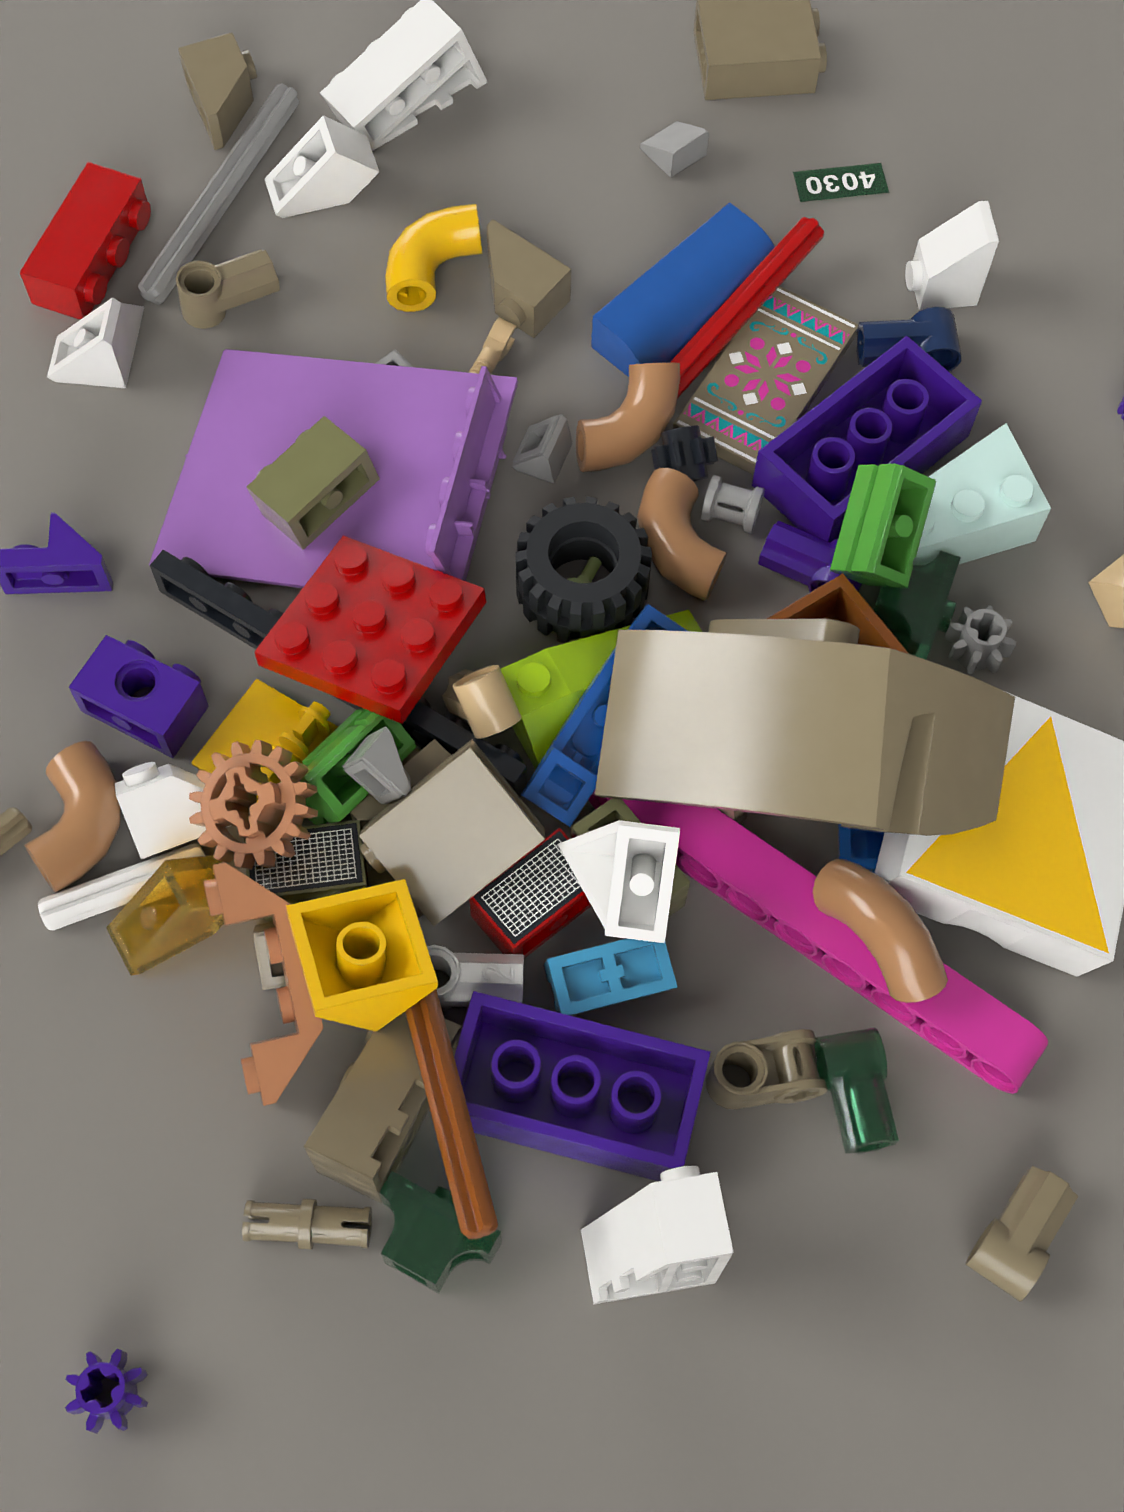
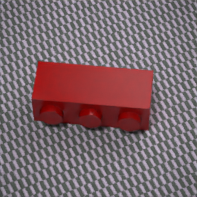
[20,162,151,320]

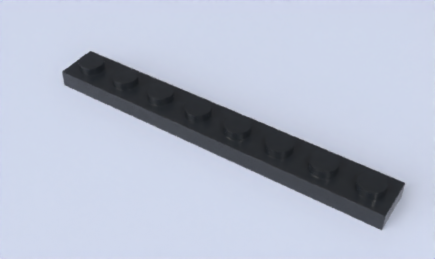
[150,550,527,797]

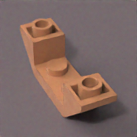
[203,862,323,1106]

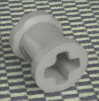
[701,475,765,534]

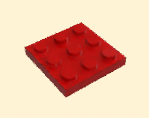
[254,536,487,724]

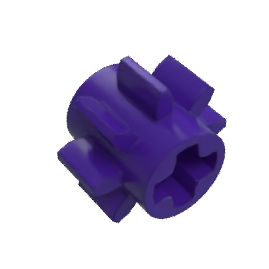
[65,1349,148,1434]

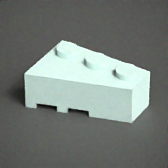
[910,423,1051,579]

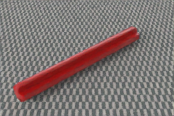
[670,217,824,399]

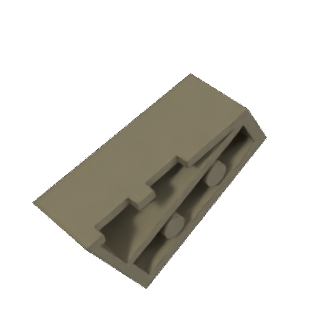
[304,1012,461,1203]

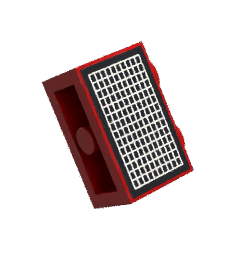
[469,828,592,959]

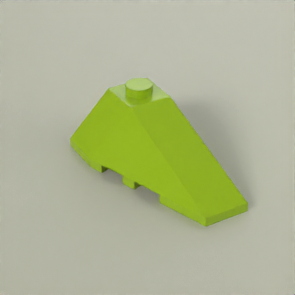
[500,609,702,770]

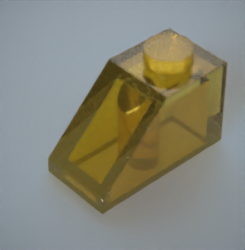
[106,855,224,976]

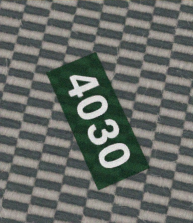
[793,163,889,202]

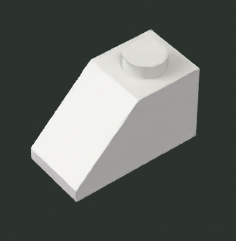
[265,115,379,218]
[905,201,999,311]
[114,762,250,859]

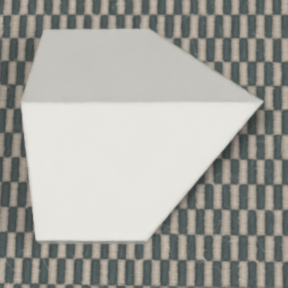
[47,298,144,388]
[557,820,680,943]

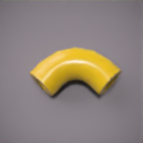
[385,204,483,312]

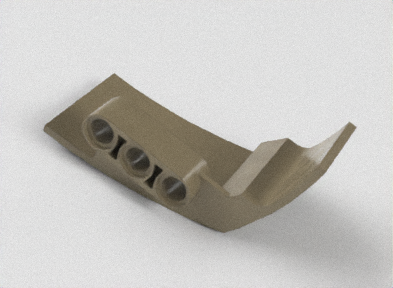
[595,619,1015,836]

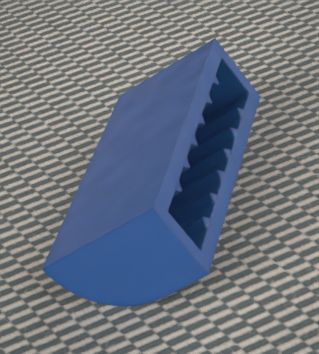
[591,202,775,377]

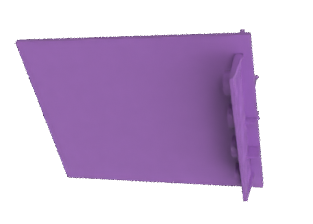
[149,349,518,588]

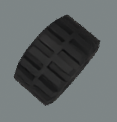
[515,496,652,643]

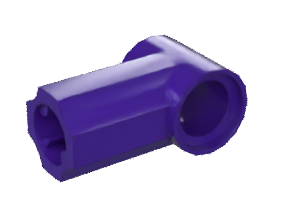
[758,520,862,592]

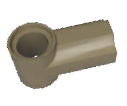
[176,249,280,329]
[965,1166,1078,1302]

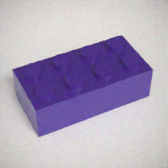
[752,336,982,543]
[454,991,711,1181]

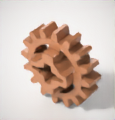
[189,740,318,870]

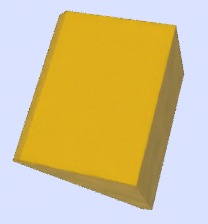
[286,879,438,1032]

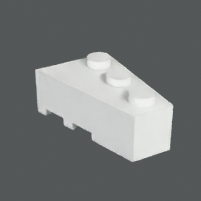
[320,0,488,151]
[581,1166,734,1305]

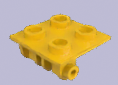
[191,678,338,803]

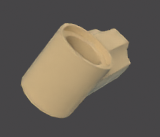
[442,665,522,738]

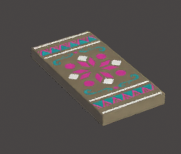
[673,286,858,475]

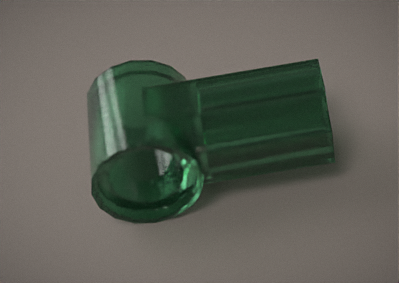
[814,1027,899,1154]

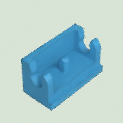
[543,938,677,1016]

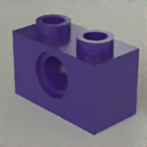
[69,635,209,758]

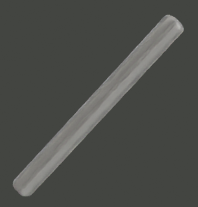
[138,83,299,305]

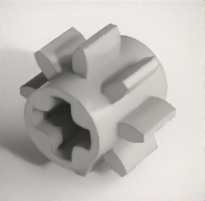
[945,605,1016,675]

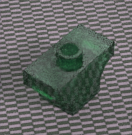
[874,550,961,660]
[379,1171,502,1294]

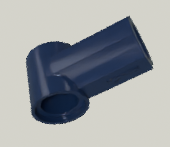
[856,307,961,372]

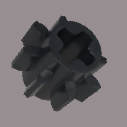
[651,425,718,482]

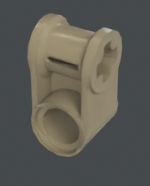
[706,1029,828,1110]

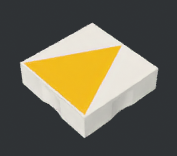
[875,692,1124,977]

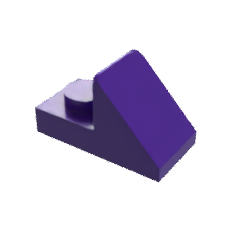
[0,512,113,594]

